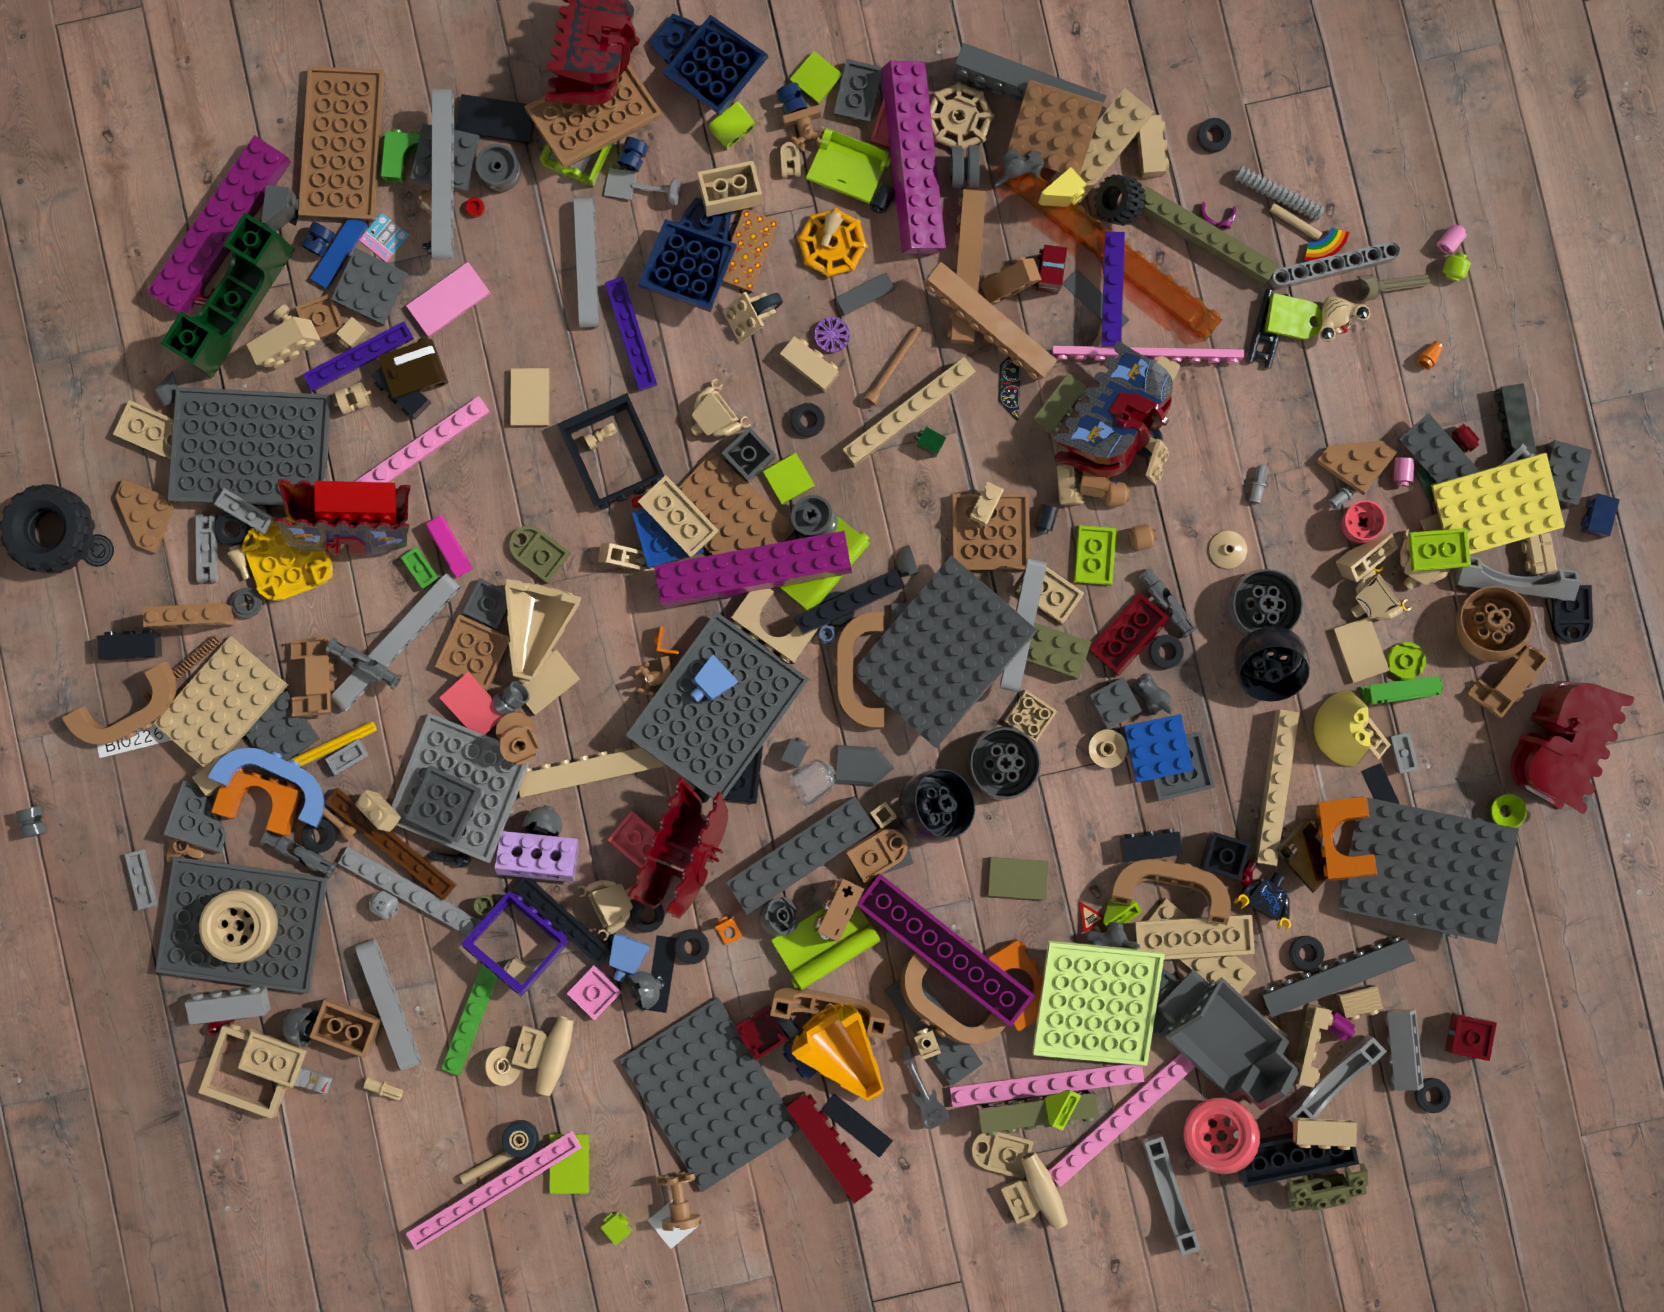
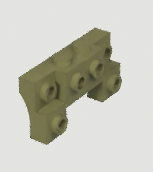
[1287,1163,1368,1212]

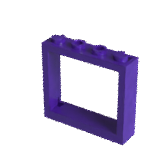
[461,891,568,997]

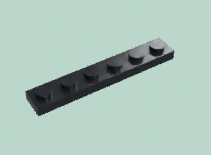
[794,569,905,635]
[513,877,611,966]

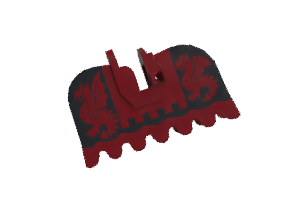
[545,0,640,105]

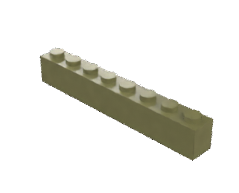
[1141,186,1278,285]

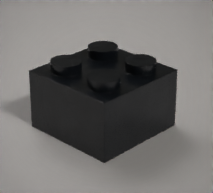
[1199,831,1251,881]

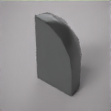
[895,545,918,578]

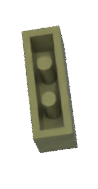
[1033,373,1087,435]

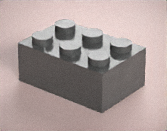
[1545,440,1592,508]

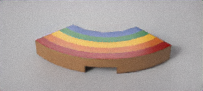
[1303,228,1350,262]

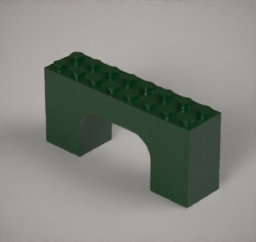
[160,212,295,377]

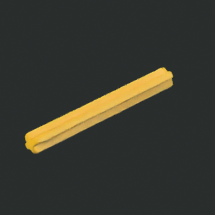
[287,722,377,767]

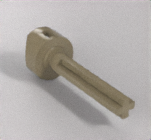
[1357,274,1430,302]

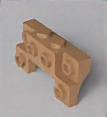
[290,636,335,717]
[1466,643,1550,718]

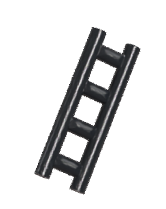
[1246,289,1291,369]

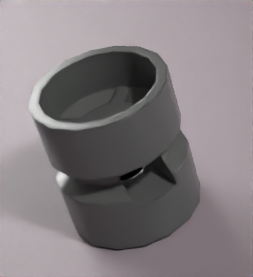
[493,681,529,715]
[16,806,47,838]

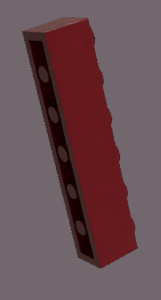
[786,1092,874,1204]

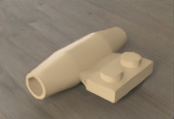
[512,1016,574,1096]
[1001,1152,1068,1229]

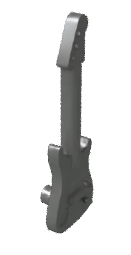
[902,1044,949,1129]

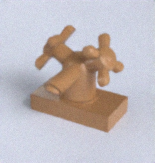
[783,105,824,152]
[634,656,672,697]

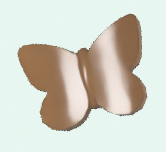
[166,837,205,862]

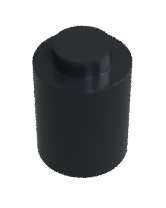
[870,183,895,214]
[1034,504,1059,534]

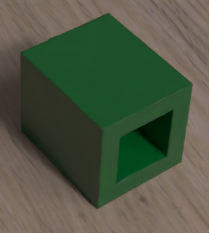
[915,427,946,457]

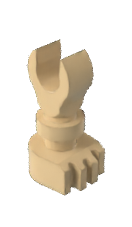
[273,304,292,323]
[584,423,618,450]

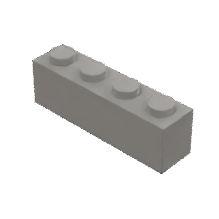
[185,985,271,1025]
[1385,1009,1424,1091]

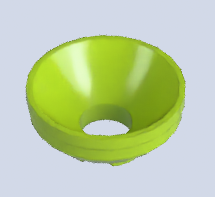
[1490,794,1527,828]

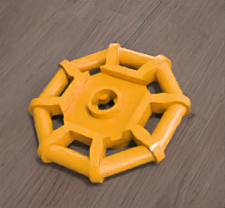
[797,207,868,278]

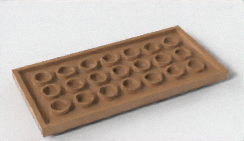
[298,66,385,221]

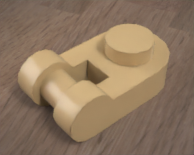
[780,142,801,178]

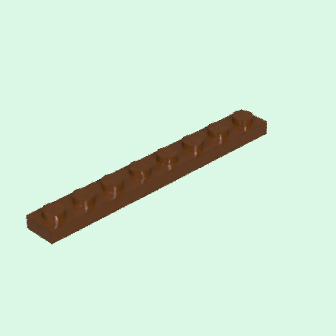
[325,788,457,900]

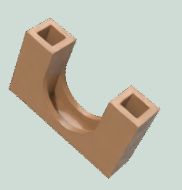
[143,603,234,630]

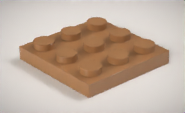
[435,615,510,690]

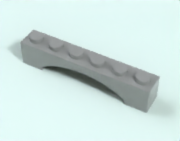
[1456,556,1581,601]
[1284,1034,1387,1124]
[1141,1133,1201,1256]

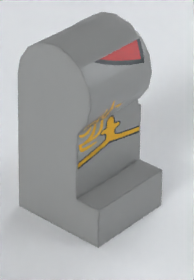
[294,1065,333,1093]

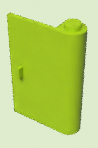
[780,515,870,611]
[771,892,881,990]

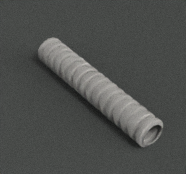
[1234,165,1324,221]

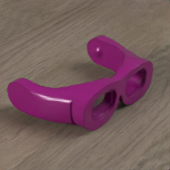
[1201,202,1236,229]

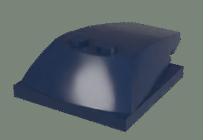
[649,13,769,116]
[638,197,737,312]

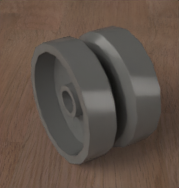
[476,144,521,192]
[949,145,980,188]
[791,495,838,538]

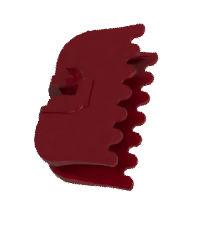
[1510,681,1634,814]
[628,777,728,919]

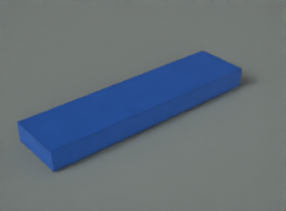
[310,219,368,290]

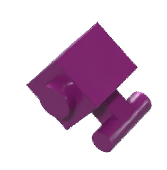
[1327,1010,1355,1042]

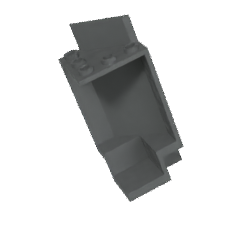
[1156,969,1300,1110]

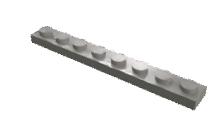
[338,846,482,936]

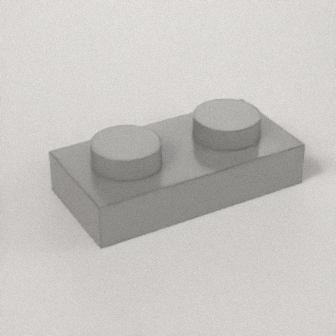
[1389,732,1419,774]
[325,739,370,776]

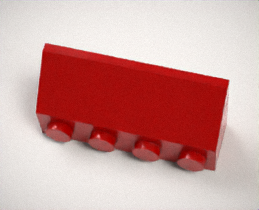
[314,481,397,524]

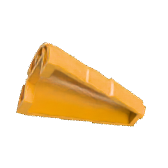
[792,1003,884,1101]

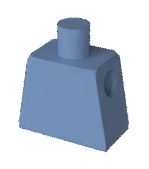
[690,655,738,702]
[609,933,651,982]

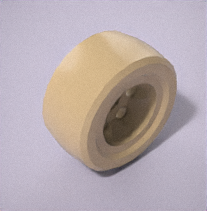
[199,889,278,963]

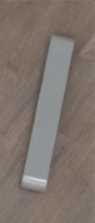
[574,197,600,328]
[1269,242,1401,289]
[1000,558,1047,693]
[356,939,421,1071]

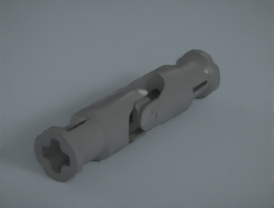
[1138,567,1197,638]
[326,637,402,690]
[260,830,337,879]

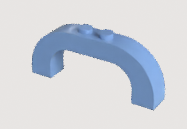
[208,748,325,828]

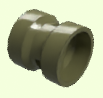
[474,895,496,915]

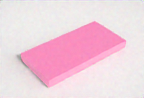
[406,262,491,337]

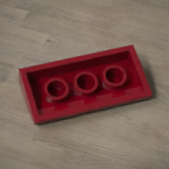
[1089,593,1170,677]

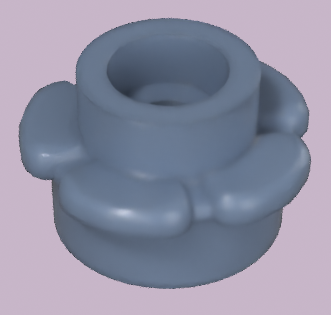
[817,625,836,644]

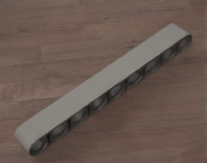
[431,89,454,259]
[331,574,461,712]

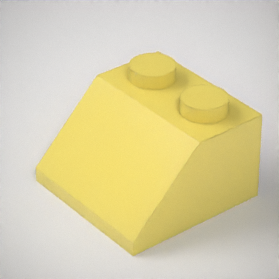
[1038,167,1086,207]

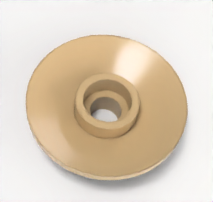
[1209,531,1247,569]
[1089,730,1127,768]
[485,1046,521,1086]

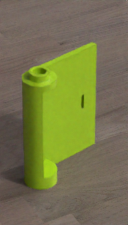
[806,128,891,204]

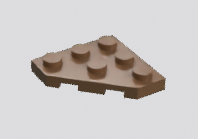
[1316,441,1398,495]
[116,479,177,553]

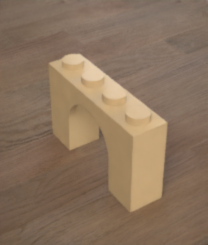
[731,588,819,664]

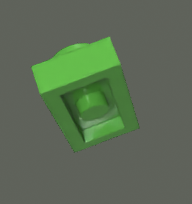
[401,547,440,589]

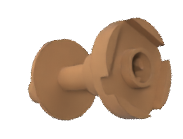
[496,711,539,764]
[657,1171,701,1231]

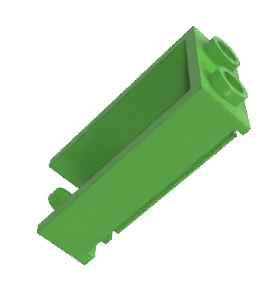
[1360,676,1443,705]

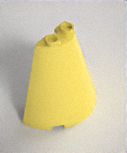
[1314,690,1371,767]

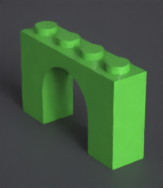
[381,129,421,183]

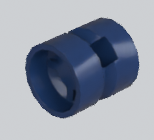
[776,82,808,115]
[616,136,649,172]
[300,221,335,257]

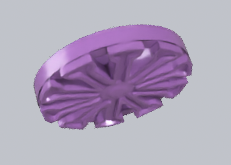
[814,317,850,353]

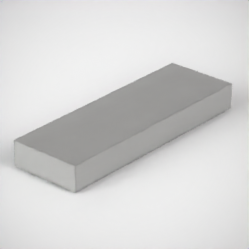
[214,488,275,534]
[124,849,159,910]

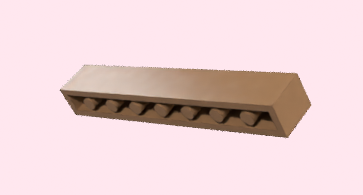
[947,189,986,345]
[922,262,1057,381]

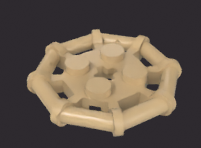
[930,82,995,150]

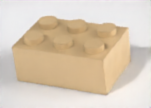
[698,161,762,216]
[246,316,321,368]

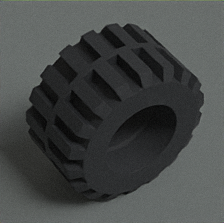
[1094,174,1146,226]

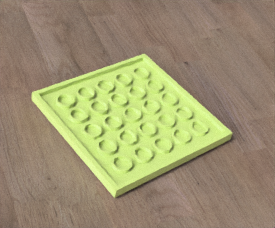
[1032,941,1165,1066]

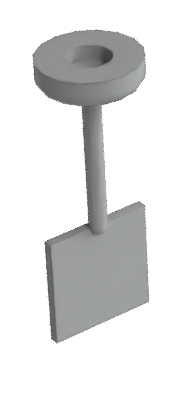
[604,168,682,205]

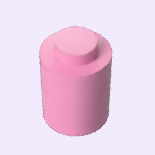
[1437,224,1466,255]
[1393,457,1415,486]

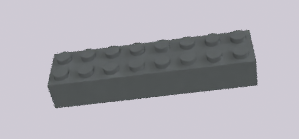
[953,43,1107,118]
[726,797,877,915]

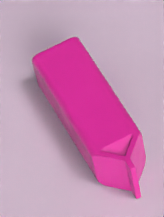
[425,515,473,578]

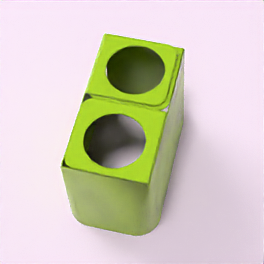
[709,101,755,150]

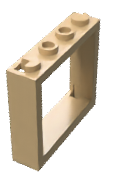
[198,1022,295,1119]

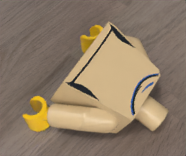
[1351,566,1412,620]

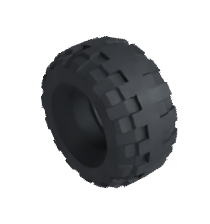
[0,484,95,574]

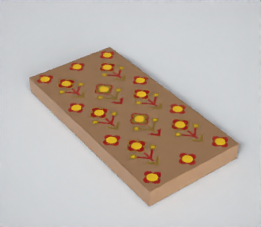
[723,209,779,293]

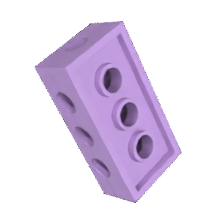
[495,831,580,882]

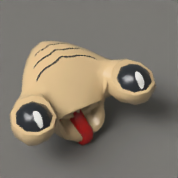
[1319,296,1371,342]

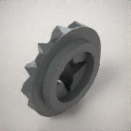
[231,588,263,618]

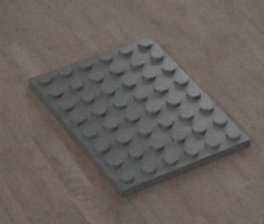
[168,387,332,507]
[853,555,1038,748]
[625,612,809,799]
[1338,796,1519,944]
[155,856,328,994]
[620,997,800,1193]

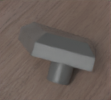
[154,371,178,407]

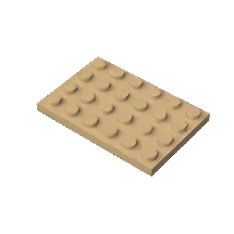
[153,636,289,772]

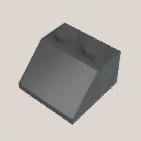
[261,185,299,232]

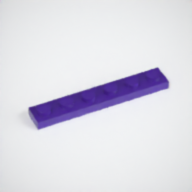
[1101,231,1125,347]
[605,277,658,391]
[303,321,414,392]

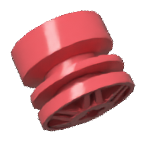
[1341,500,1386,544]

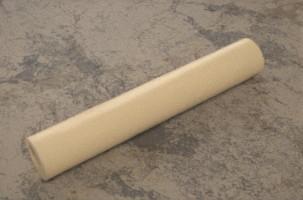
[1269,203,1322,241]
[460,1151,514,1184]

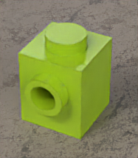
[601,1211,632,1246]

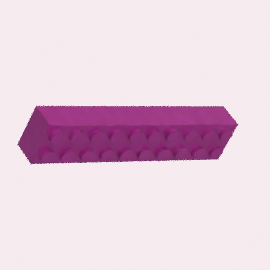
[881,60,946,254]
[147,135,291,314]
[654,531,852,608]
[857,874,1035,1027]

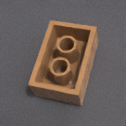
[310,998,382,1058]

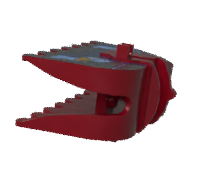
[1054,341,1173,477]
[275,479,411,556]

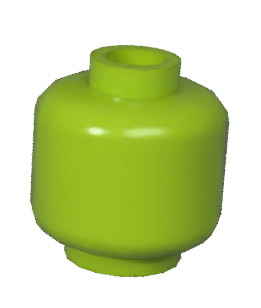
[1442,252,1471,282]

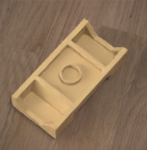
[1294,1003,1333,1088]

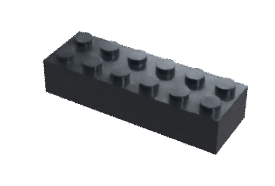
[1232,1132,1359,1188]

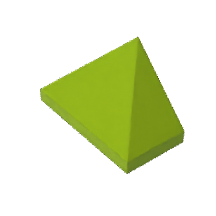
[1103,899,1143,929]
[1045,1089,1081,1131]

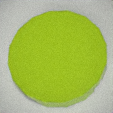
[1387,642,1426,680]

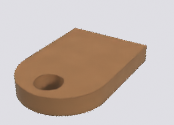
[845,827,908,884]

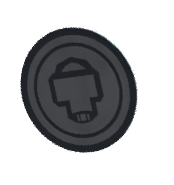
[84,534,114,567]

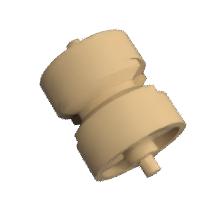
[334,382,371,415]

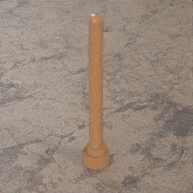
[863,326,921,406]
[283,778,358,842]

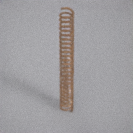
[143,635,220,702]

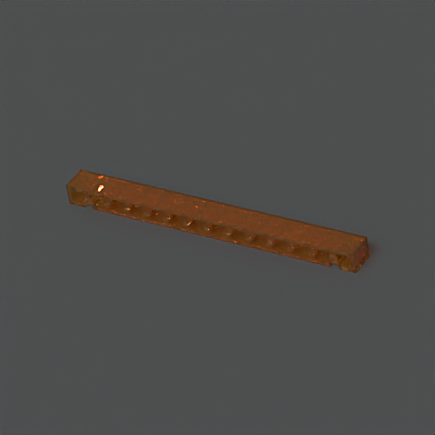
[998,167,1222,341]

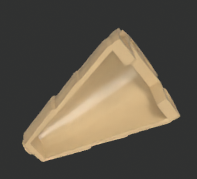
[505,579,582,683]

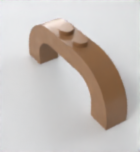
[833,612,884,728]
[62,661,176,745]
[1111,859,1231,925]
[900,952,1007,1045]
[770,988,890,1039]

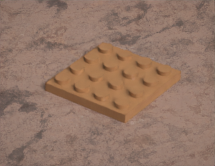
[1007,79,1103,176]
[952,493,1030,571]

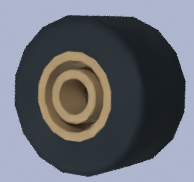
[502,1120,539,1158]

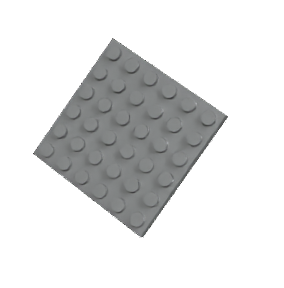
[391,713,530,863]

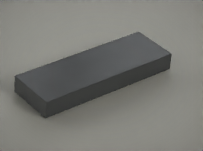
[836,272,895,316]

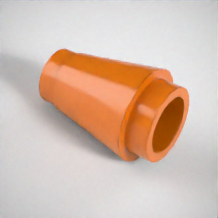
[1417,341,1443,370]

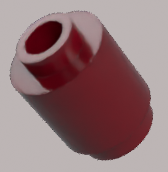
[1452,423,1480,452]

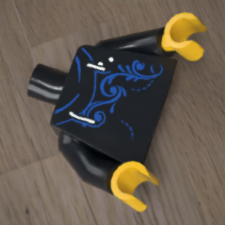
[1234,872,1291,932]

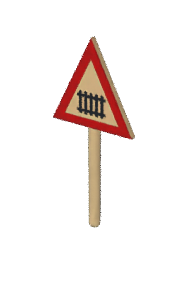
[1079,901,1105,934]

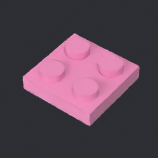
[567,965,622,1021]

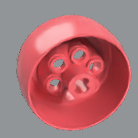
[1184,1098,1260,1174]

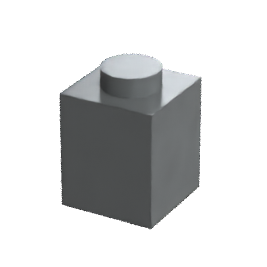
[781,737,809,768]

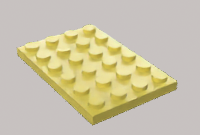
[1431,453,1565,554]

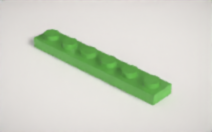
[441,964,503,1076]

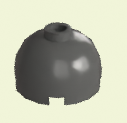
[522,805,562,837]
[759,897,799,937]
[627,971,662,1012]
[282,1007,318,1047]

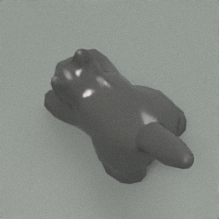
[994,149,1044,187]
[1131,673,1173,715]
[1085,922,1140,949]

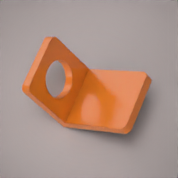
[654,625,680,655]
[714,916,742,945]

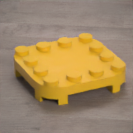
[242,516,333,601]

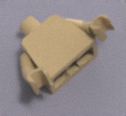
[691,379,751,437]
[1400,529,1450,590]
[577,880,633,941]

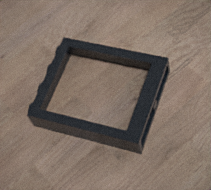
[558,393,665,510]

